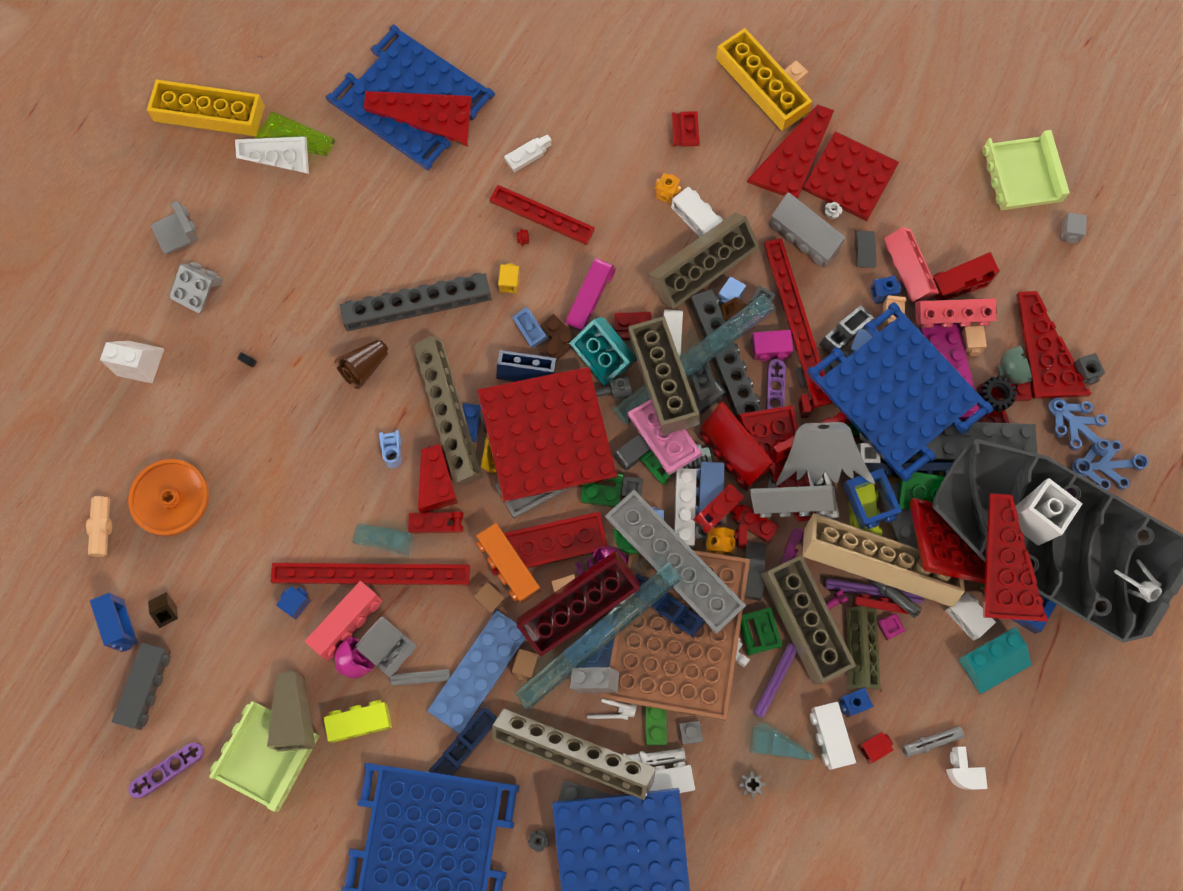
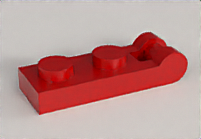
[693,483,744,534]
[408,511,464,534]

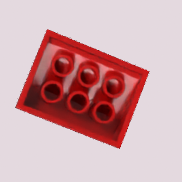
[699,402,773,491]

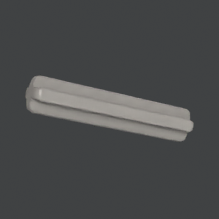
[390,669,450,686]

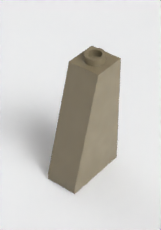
[267,670,315,752]

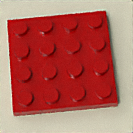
[803,131,899,221]
[909,498,986,584]

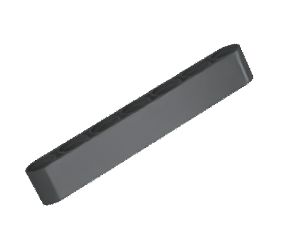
[613,378,727,471]

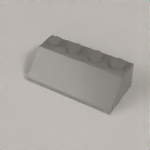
[769,192,846,268]
[750,485,836,518]

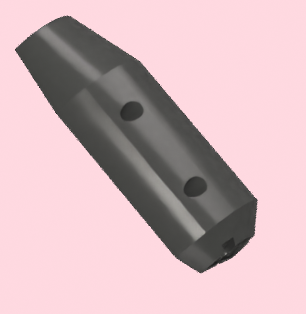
[933,439,1183,643]

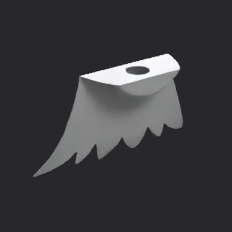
[776,422,875,486]

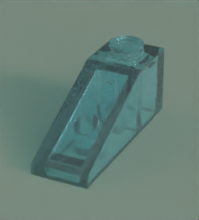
[352,524,414,557]
[750,723,815,761]

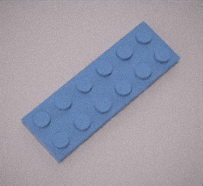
[427,610,526,733]

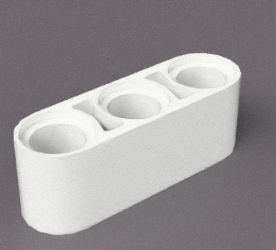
[664,309,683,358]

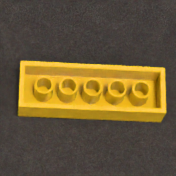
[716,28,813,131]
[147,79,265,137]

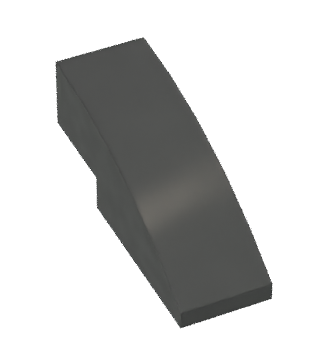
[819,305,874,354]
[744,541,766,601]

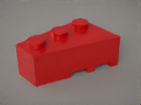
[933,252,1000,300]
[418,444,458,513]

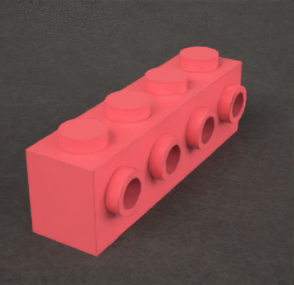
[884,227,939,303]
[915,298,997,328]
[305,581,383,662]

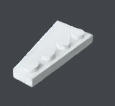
[235,137,309,174]

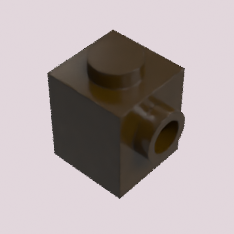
[148,592,178,628]

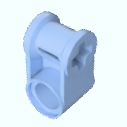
[379,430,402,468]

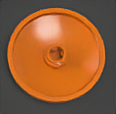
[128,459,209,537]

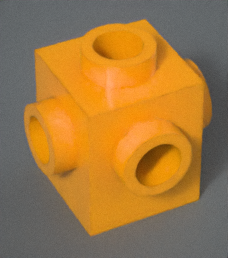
[654,173,682,204]
[706,527,735,555]

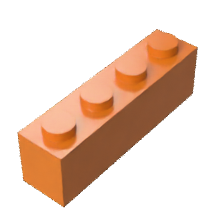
[476,523,541,604]

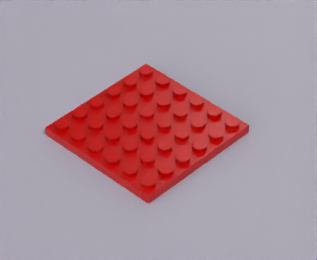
[477,367,617,503]

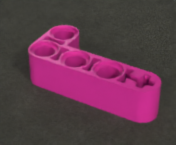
[566,258,616,331]

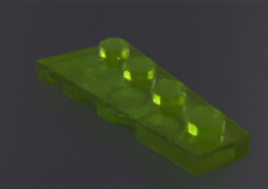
[255,111,335,156]

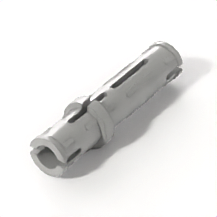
[902,726,965,758]

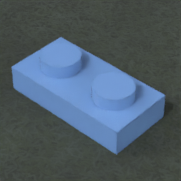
[512,307,548,348]

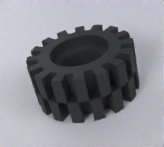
[978,376,1017,413]

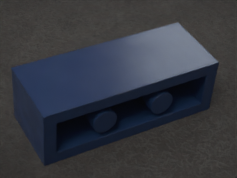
[496,350,556,382]

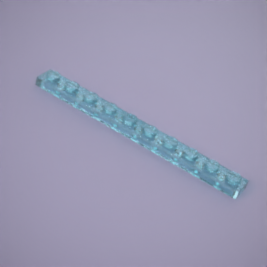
[613,294,776,425]
[515,562,683,710]

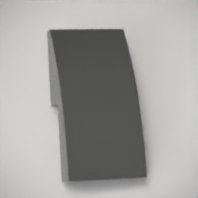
[855,231,876,268]

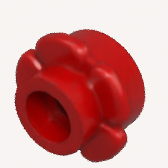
[516,228,529,246]

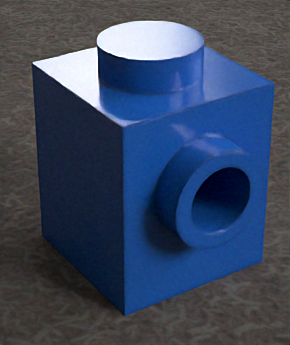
[870,276,901,304]
[276,586,311,620]
[839,688,874,718]

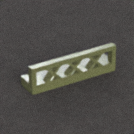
[846,606,881,690]

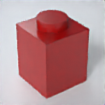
[858,732,894,763]

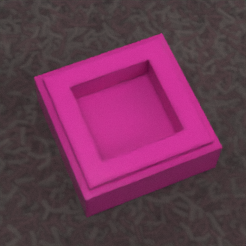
[877,613,906,640]

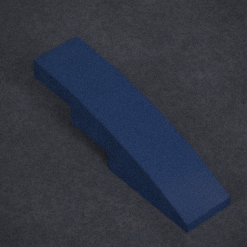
[633,573,705,638]
[428,706,497,776]

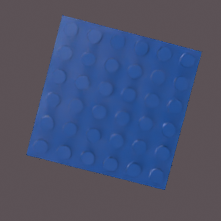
[552,788,690,891]

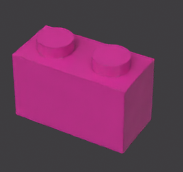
[751,330,793,362]

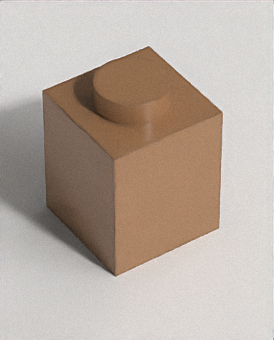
[474,582,506,615]
[512,649,539,682]

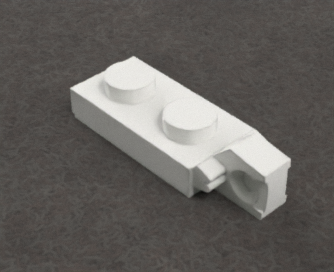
[504,135,552,173]

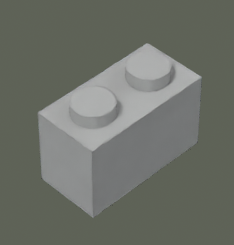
[570,667,619,693]

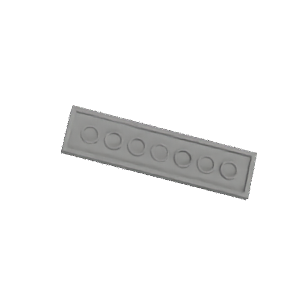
[605,490,746,634]

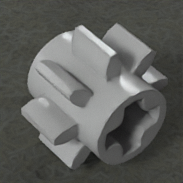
[739,772,766,798]

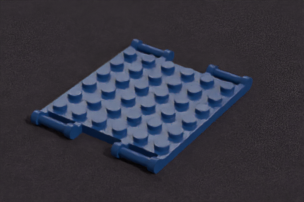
[326,24,495,170]
[807,302,993,482]
[341,763,520,891]

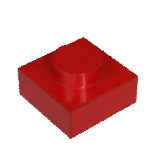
[798,394,813,418]
[734,525,747,548]

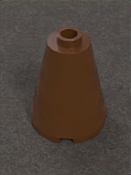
[334,340,388,389]

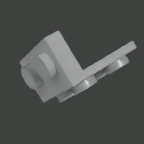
[151,201,199,254]
[170,262,223,313]
[355,617,417,677]

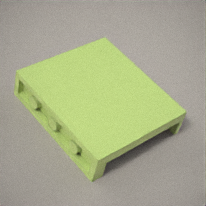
[983,130,1070,210]
[209,701,320,812]

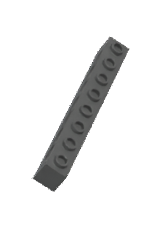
[340,273,492,332]
[690,289,761,424]

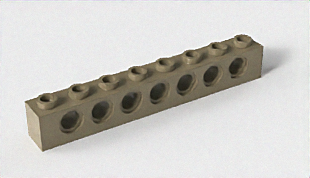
[414,336,483,486]
[492,709,656,800]

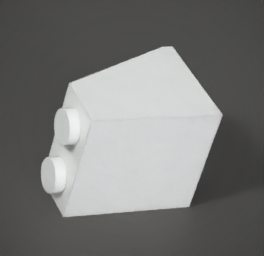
[100,340,164,383]
[1015,478,1082,546]

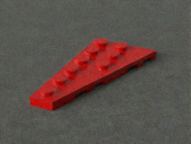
[364,91,472,147]
[747,104,834,199]
[1016,291,1091,399]
[737,405,816,522]
[983,494,1048,622]

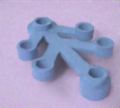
[1048,398,1111,456]
[1072,440,1149,490]

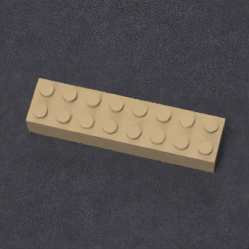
[803,513,965,607]

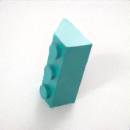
[569,317,637,386]
[958,627,1031,694]

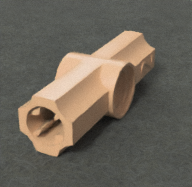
[86,496,112,557]

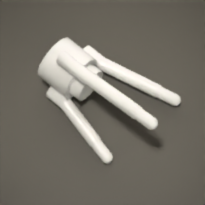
[1114,559,1162,603]
[586,698,637,720]

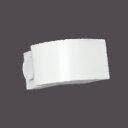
[946,747,988,790]

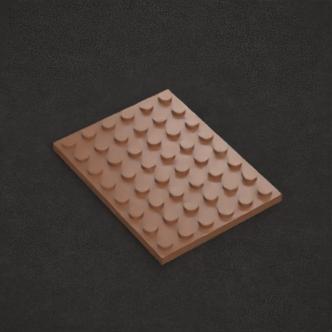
[604,550,750,721]

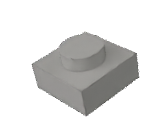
[679,721,703,745]

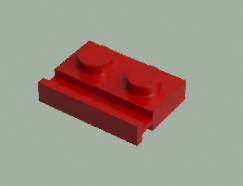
[672,111,700,147]
[614,312,652,340]

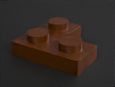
[539,314,576,361]

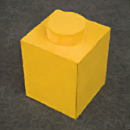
[498,263,520,294]

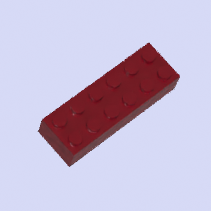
[517,550,640,657]

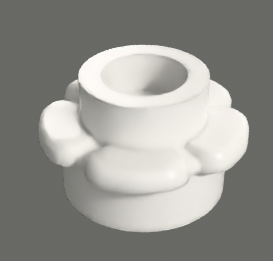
[824,202,842,219]

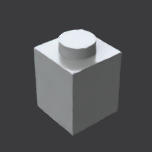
[1061,212,1087,243]

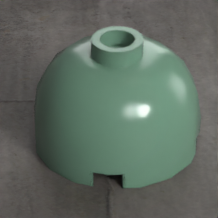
[998,345,1032,385]

